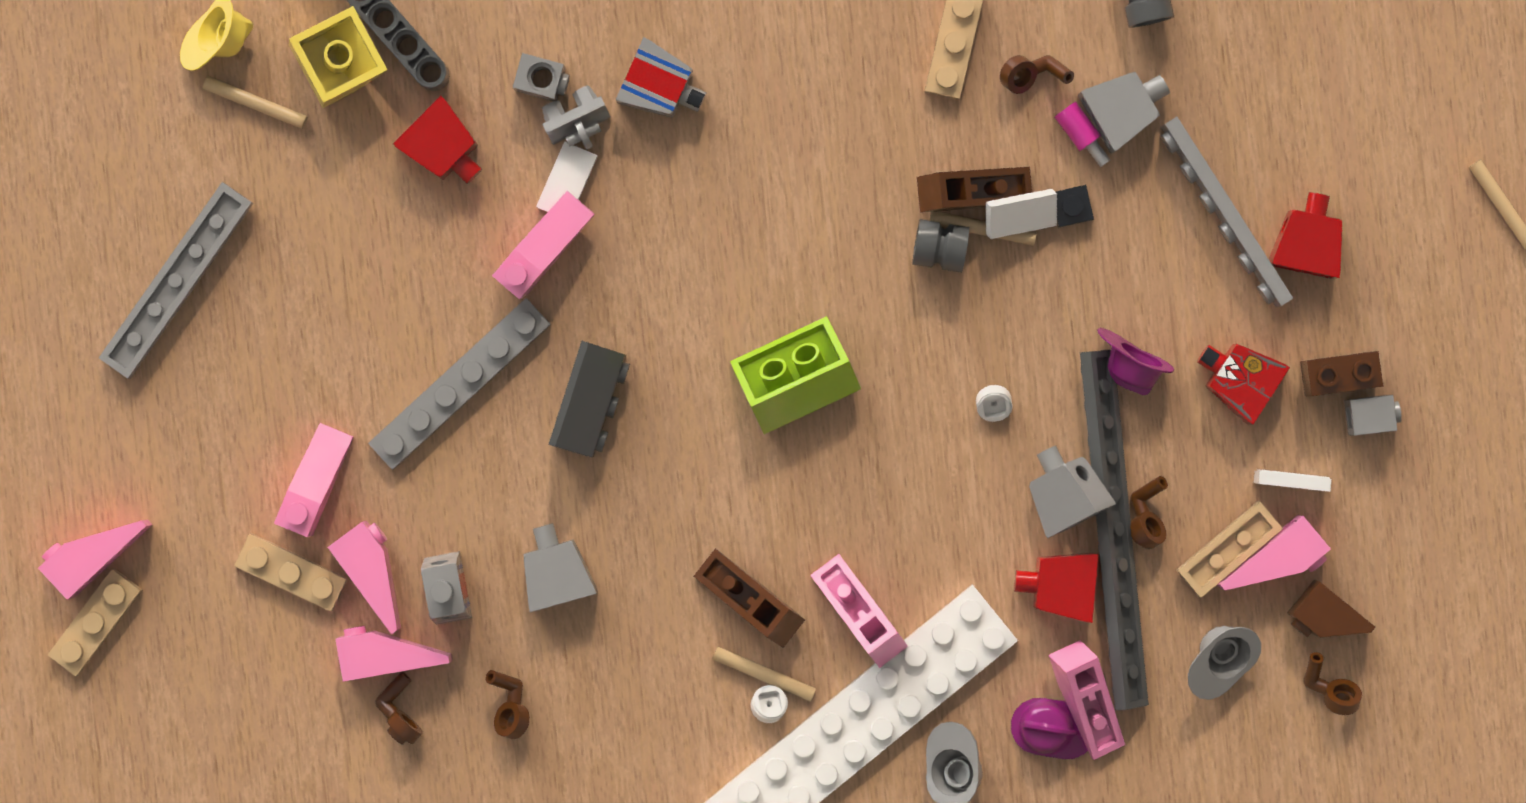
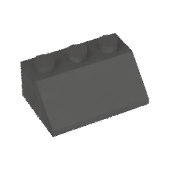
[548,341,630,457]

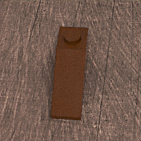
[917,167,1032,213]
[693,549,805,648]

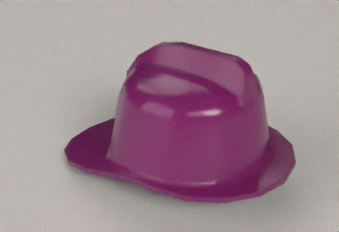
[1097,327,1175,395]
[1011,698,1088,759]

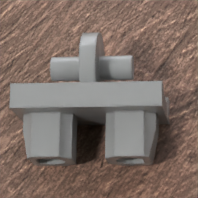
[542,85,611,150]

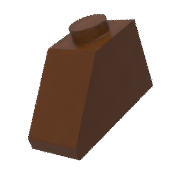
[1287,580,1375,638]

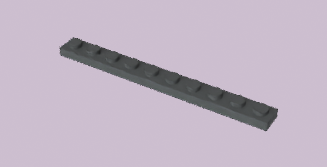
[1080,350,1149,710]

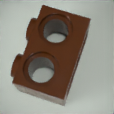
[1300,351,1384,397]

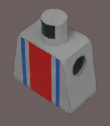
[616,37,707,118]
[421,551,472,625]

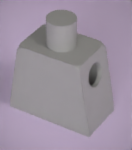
[1078,72,1170,154]
[1029,446,1116,538]
[523,523,598,612]

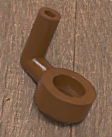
[1000,55,1074,94]
[1130,476,1168,549]
[1304,652,1362,715]
[485,670,530,739]
[375,671,423,745]

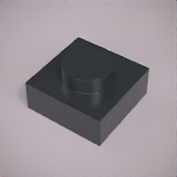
[1056,185,1094,228]

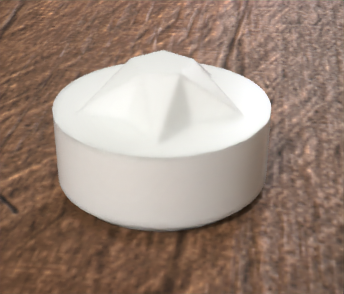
[976,385,1012,422]
[751,685,788,723]

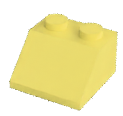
[289,6,387,108]

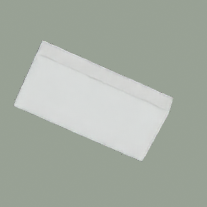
[536,141,598,212]
[986,189,1057,239]
[1253,469,1332,492]

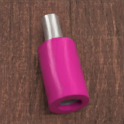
[1054,101,1110,167]

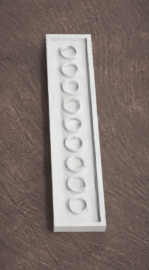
[704,585,1018,803]

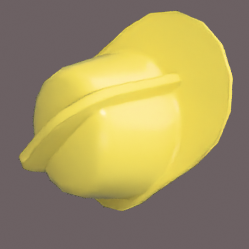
[180,0,253,71]

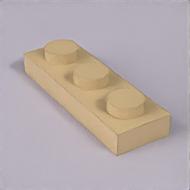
[924,0,983,100]
[1177,501,1283,598]
[234,533,348,612]
[48,568,143,676]

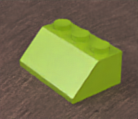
[730,316,861,434]

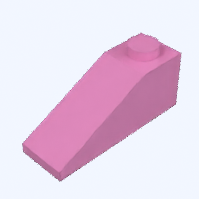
[492,191,595,299]
[274,423,354,537]
[1217,515,1331,590]
[38,520,153,600]
[328,521,401,634]
[810,554,908,668]
[335,626,453,682]
[1049,640,1125,760]

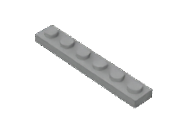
[1161,117,1293,307]
[99,182,254,379]
[368,298,551,470]

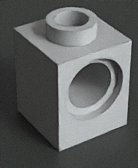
[513,53,570,101]
[1344,395,1402,436]

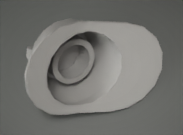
[1188,626,1261,700]
[926,722,983,803]

